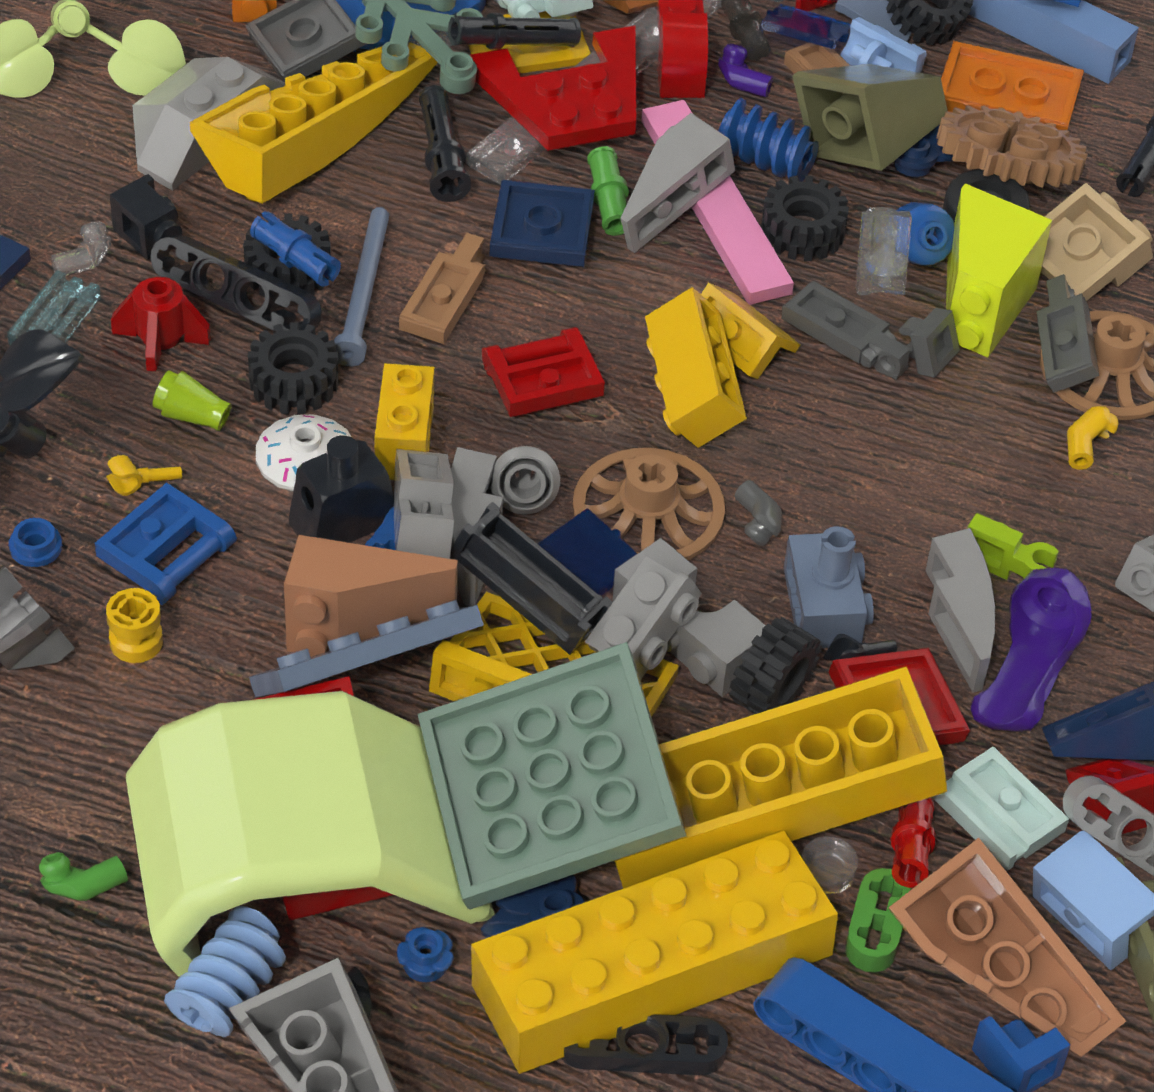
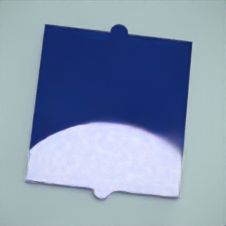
[760,4,851,49]
[537,508,638,596]

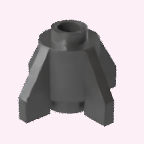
[0,566,75,670]

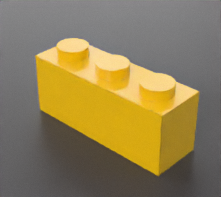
[645,287,747,448]

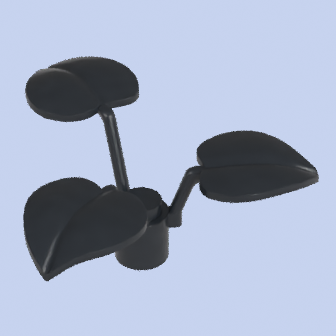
[0,329,85,459]

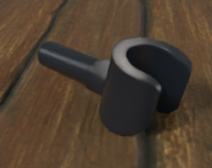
[823,634,897,660]

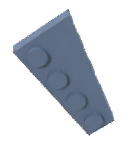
[249,600,484,697]

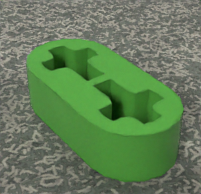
[845,868,911,972]

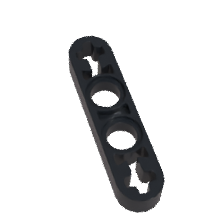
[151,235,322,331]

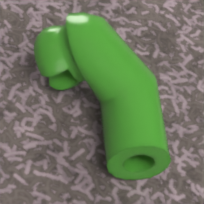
[39,852,128,901]

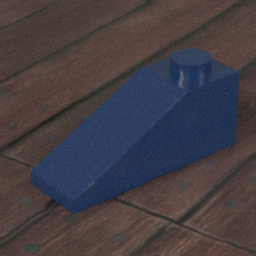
[1041,681,1154,760]

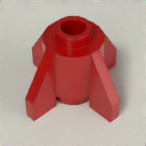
[111,277,211,372]

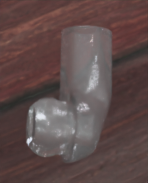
[50,221,111,278]

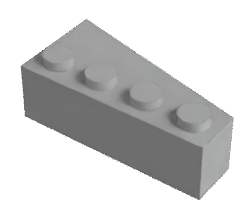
[228,958,398,1092]

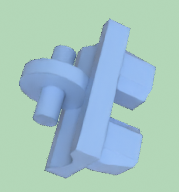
[840,17,927,73]

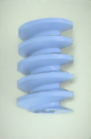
[164,906,286,1037]

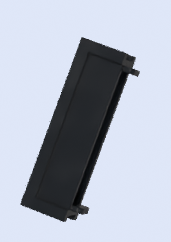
[450,502,613,655]

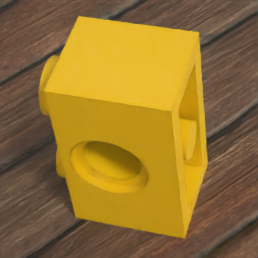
[374,363,434,480]

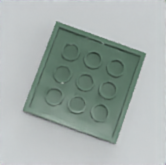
[418,642,686,909]

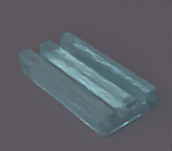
[7,270,101,346]

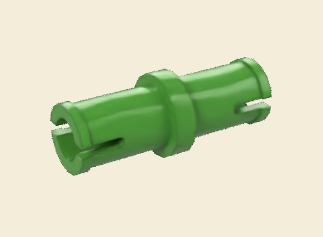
[587,146,629,236]

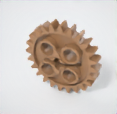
[936,106,1088,188]

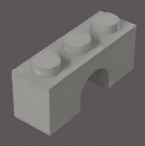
[612,538,766,697]

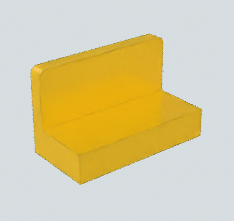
[701,282,801,379]

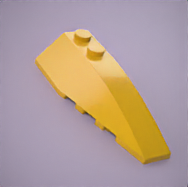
[190,42,438,204]

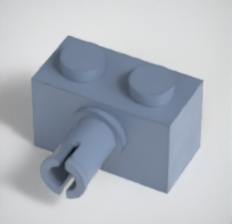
[783,526,874,648]

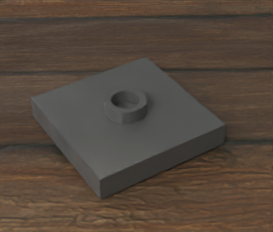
[245,0,365,83]

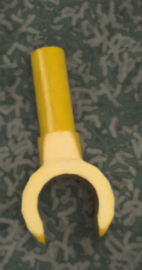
[106,455,182,496]

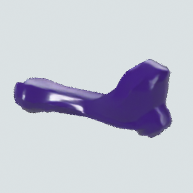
[971,568,1092,732]

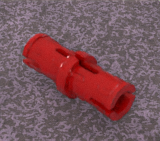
[890,797,936,888]

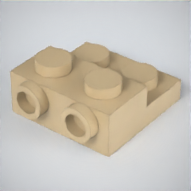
[1041,183,1153,301]

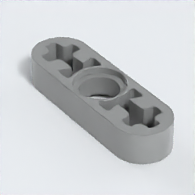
[1063,776,1154,876]

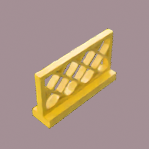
[429,591,679,717]

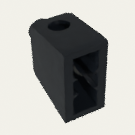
[288,435,394,543]

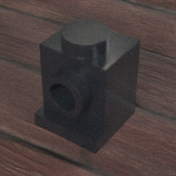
[109,174,182,260]

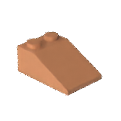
[284,535,458,657]

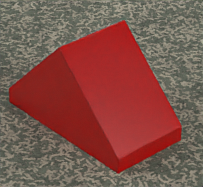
[1065,759,1154,834]

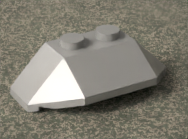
[132,57,285,191]

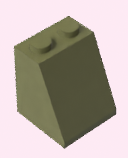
[792,64,947,171]

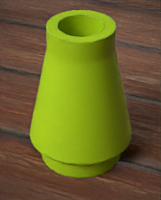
[152,370,232,431]

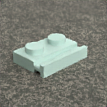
[932,747,1069,871]

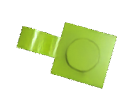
[967,513,1059,580]

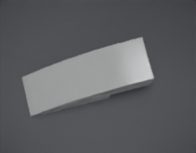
[450,447,503,607]
[394,449,455,559]
[926,528,995,693]

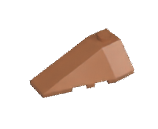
[888,838,1126,1058]

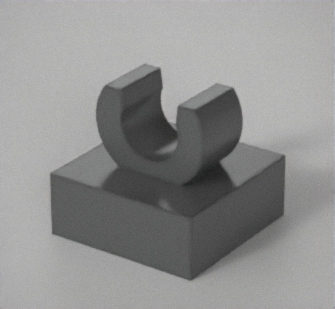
[899,307,960,378]

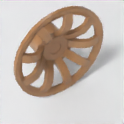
[1040,311,1154,420]
[572,448,725,563]

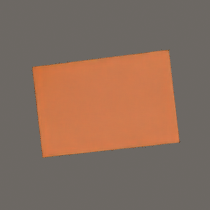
[941,41,1084,131]

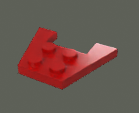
[470,25,636,151]

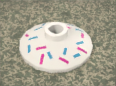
[256,415,351,492]

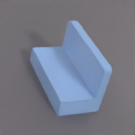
[1033,831,1154,970]

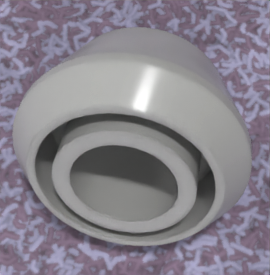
[490,446,560,514]

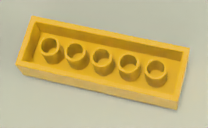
[614,666,947,888]
[471,830,838,1074]

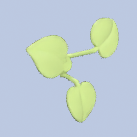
[0,0,186,98]

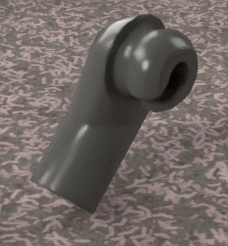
[734,480,782,546]

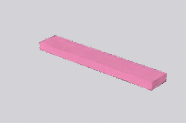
[641,100,794,305]

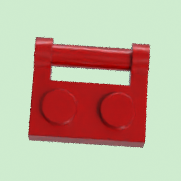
[482,327,605,417]

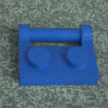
[95,482,237,605]

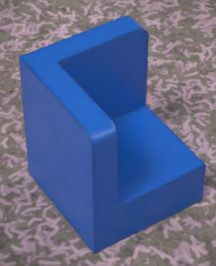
[972,1016,1070,1092]

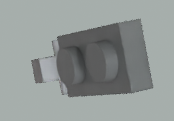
[1036,274,1099,393]
[781,281,911,380]

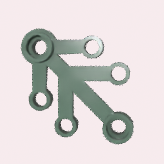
[355,0,483,94]

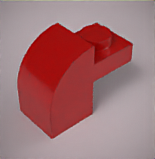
[657,0,708,98]

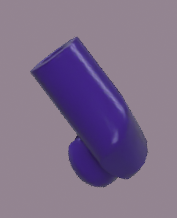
[718,44,773,98]

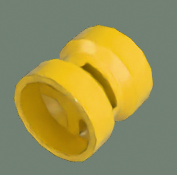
[106,588,163,663]

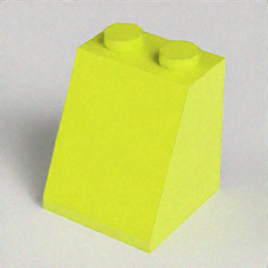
[946,184,1052,358]

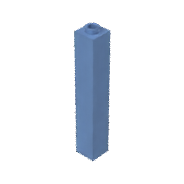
[969,0,1139,84]

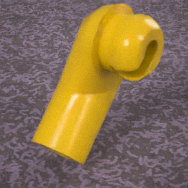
[1067,406,1119,470]

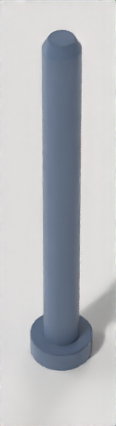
[334,206,389,367]

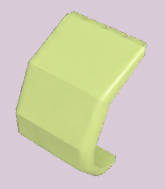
[126,691,494,977]

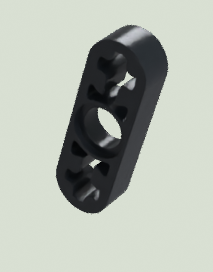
[561,1014,728,1075]

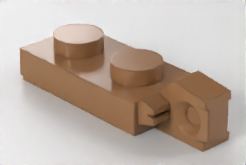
[399,233,486,344]

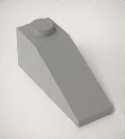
[621,113,735,253]

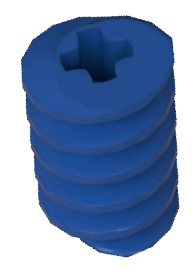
[718,97,819,182]

